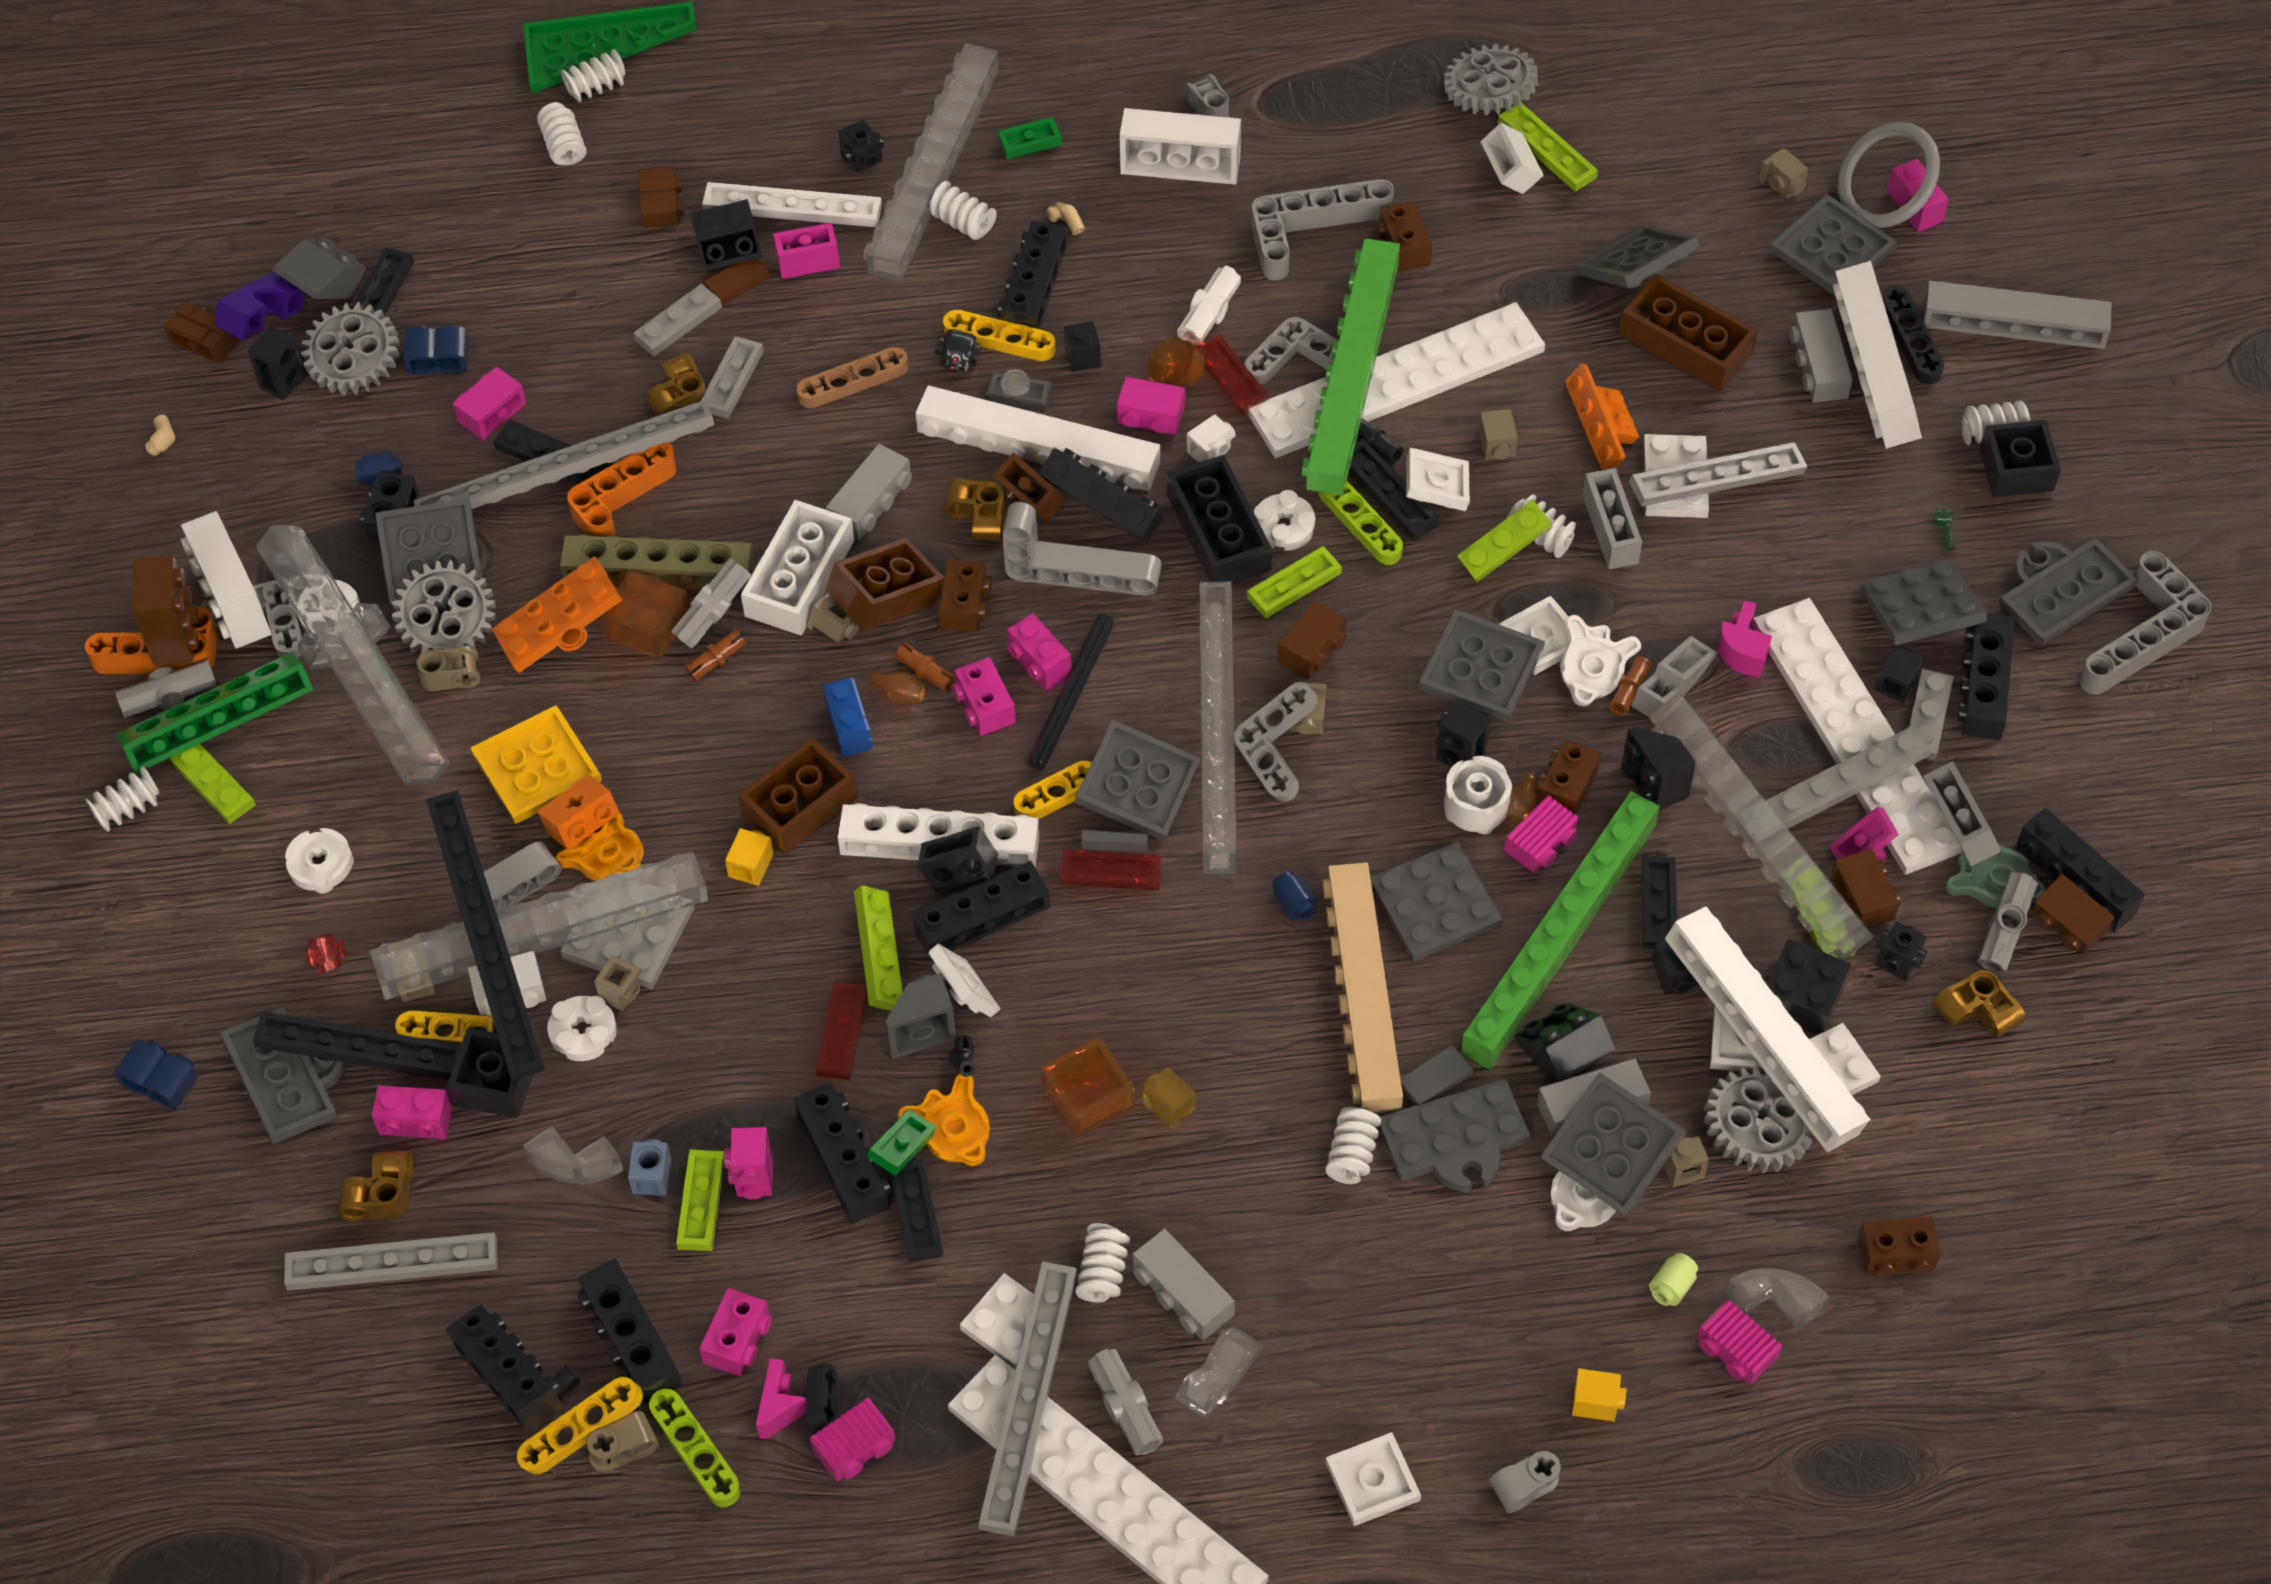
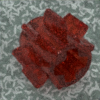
[304,933,347,973]

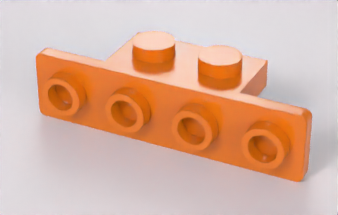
[1565,363,1639,470]

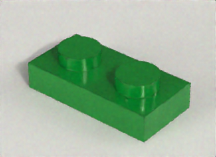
[998,117,1062,159]
[867,1109,937,1176]

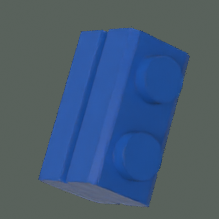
[823,678,872,756]

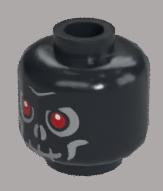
[935,329,981,372]

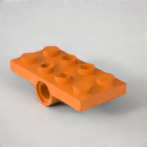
[492,556,623,673]

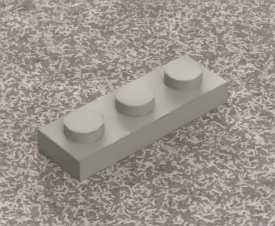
[633,283,722,357]
[701,336,764,419]
[1909,669,1954,761]

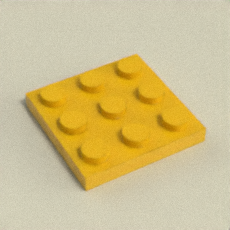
[470,705,602,825]

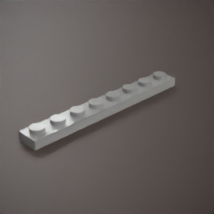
[978,1262,1077,1537]

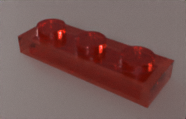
[1195,335,1269,416]
[1060,850,1162,891]
[816,982,868,1080]

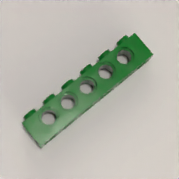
[115,652,314,773]

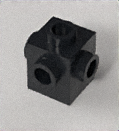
[838,119,884,173]
[1875,921,1927,981]

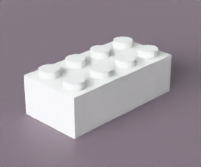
[1120,108,1241,185]
[741,500,855,636]
[180,511,272,649]

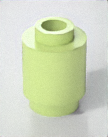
[1649,1253,1698,1306]

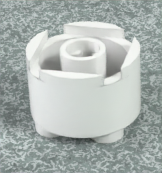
[1444,756,1512,835]

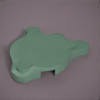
[1946,844,2045,908]

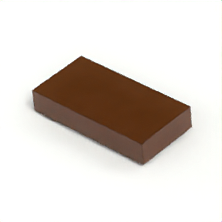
[703,259,770,306]

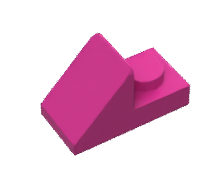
[1829,807,1899,860]
[756,1359,806,1440]

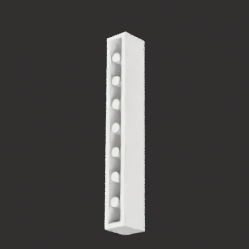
[916,385,1160,491]
[1665,907,1870,1152]

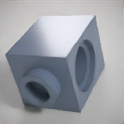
[628,1139,671,1196]

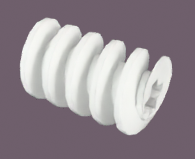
[561,49,625,103]
[537,102,587,165]
[930,181,996,240]
[1962,401,2031,445]
[1507,494,1576,558]
[85,766,160,832]
[1326,1107,1381,1185]
[1076,1223,1130,1303]

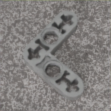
[1245,317,1339,385]
[201,580,305,658]
[1234,682,1317,802]

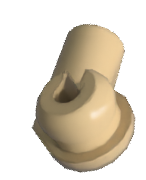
[1046,202,1085,235]
[145,415,175,456]

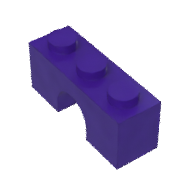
[216,272,305,341]

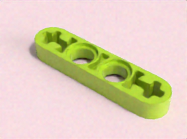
[1318,481,1403,565]
[649,1389,740,1507]

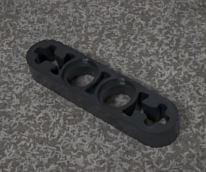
[1882,286,1944,385]

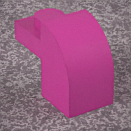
[1718,600,1772,678]

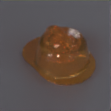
[1148,338,1209,388]

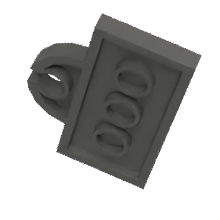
[1999,538,2138,647]
[220,1007,345,1145]
[1378,1079,1531,1193]

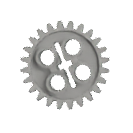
[1444,44,1538,115]
[301,302,401,396]
[392,560,496,658]
[1703,1066,1814,1173]

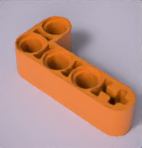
[567,442,677,537]
[85,606,219,674]

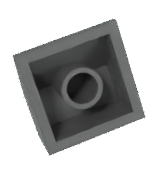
[272,236,366,299]
[885,973,956,1059]

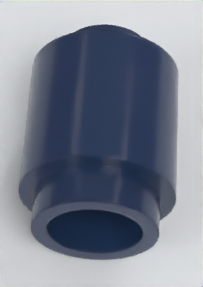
[355,451,402,486]
[1272,871,1318,921]

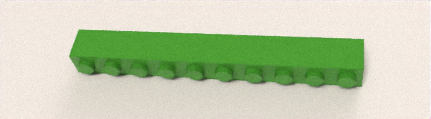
[1302,238,1400,495]
[1461,791,1660,1070]

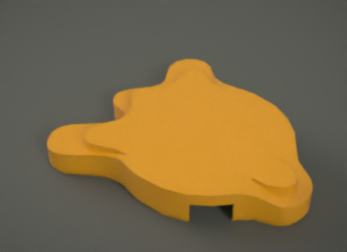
[556,813,644,882]
[898,1074,990,1166]

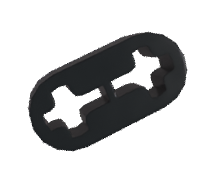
[805,1363,838,1432]

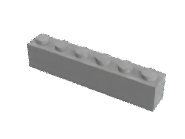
[1923,281,2112,349]

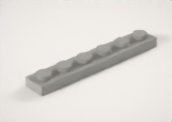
[1629,442,1807,507]
[1741,725,1930,844]
[284,1232,498,1291]

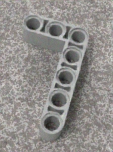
[1251,179,1394,280]
[1003,502,1162,596]
[2079,551,2212,694]

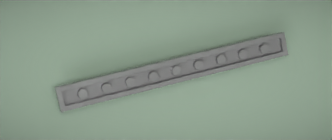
[414,400,715,510]

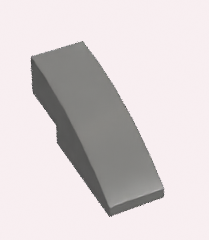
[1632,636,1717,723]

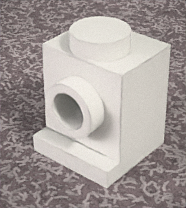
[1187,414,1235,463]

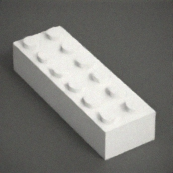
[1833,261,1922,448]

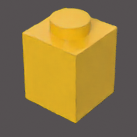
[725,828,773,886]
[1572,1368,1627,1422]

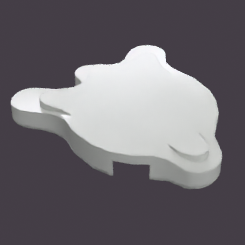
[1560,615,1641,707]
[1551,1170,1616,1231]

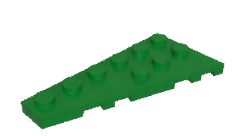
[523,1,697,94]

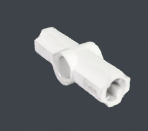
[1177,266,1241,347]

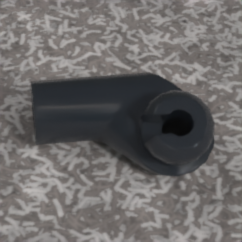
[948,1035,975,1077]

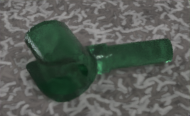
[1933,508,1955,551]

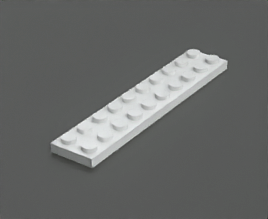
[1248,302,1545,459]
[1752,598,1963,875]
[948,1355,1269,1584]

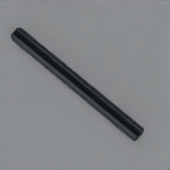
[1028,613,1114,770]

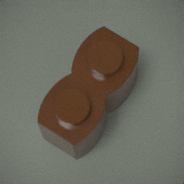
[639,166,684,228]

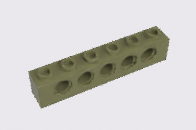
[560,534,755,592]

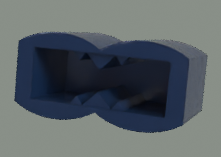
[403,325,468,375]
[114,1040,198,1110]

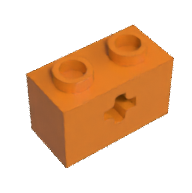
[537,774,620,851]

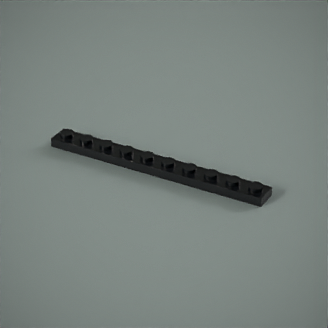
[426,790,545,1080]

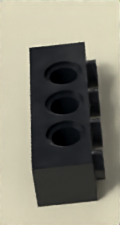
[1957,614,2015,740]
[576,1258,682,1404]

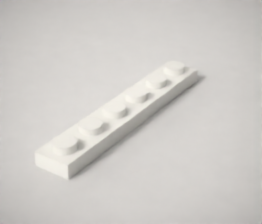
[702,182,882,227]

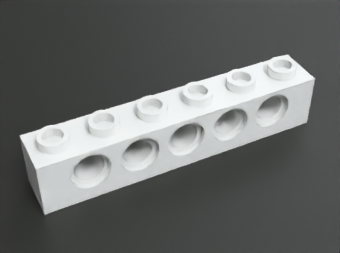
[838,803,1039,868]

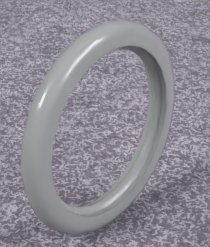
[1837,122,1940,228]

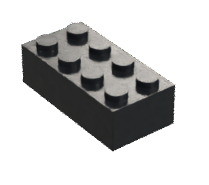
[1166,455,1272,589]

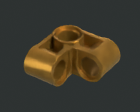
[646,352,706,416]
[944,478,1006,542]
[1932,970,2026,1037]
[338,1151,413,1222]

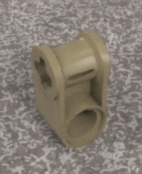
[416,646,480,692]
[587,1411,660,1473]

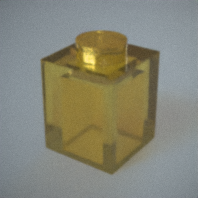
[1143,1067,1196,1129]

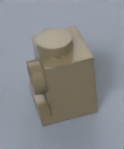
[1759,148,1808,199]
[807,593,860,643]
[1291,682,1327,735]
[594,955,641,1011]
[1663,1136,1709,1188]

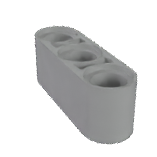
[484,842,561,915]

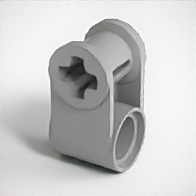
[1184,73,1229,117]
[1489,1451,1561,1513]

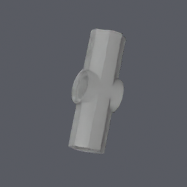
[671,558,752,649]
[115,659,217,718]
[1977,872,2038,974]
[1088,1349,1163,1456]

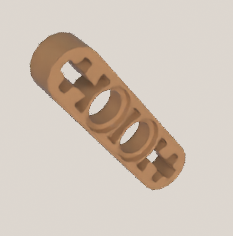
[796,347,909,408]

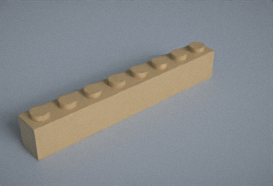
[1322,862,1403,1115]

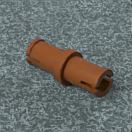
[684,629,747,682]
[895,642,955,693]
[1609,656,1653,716]

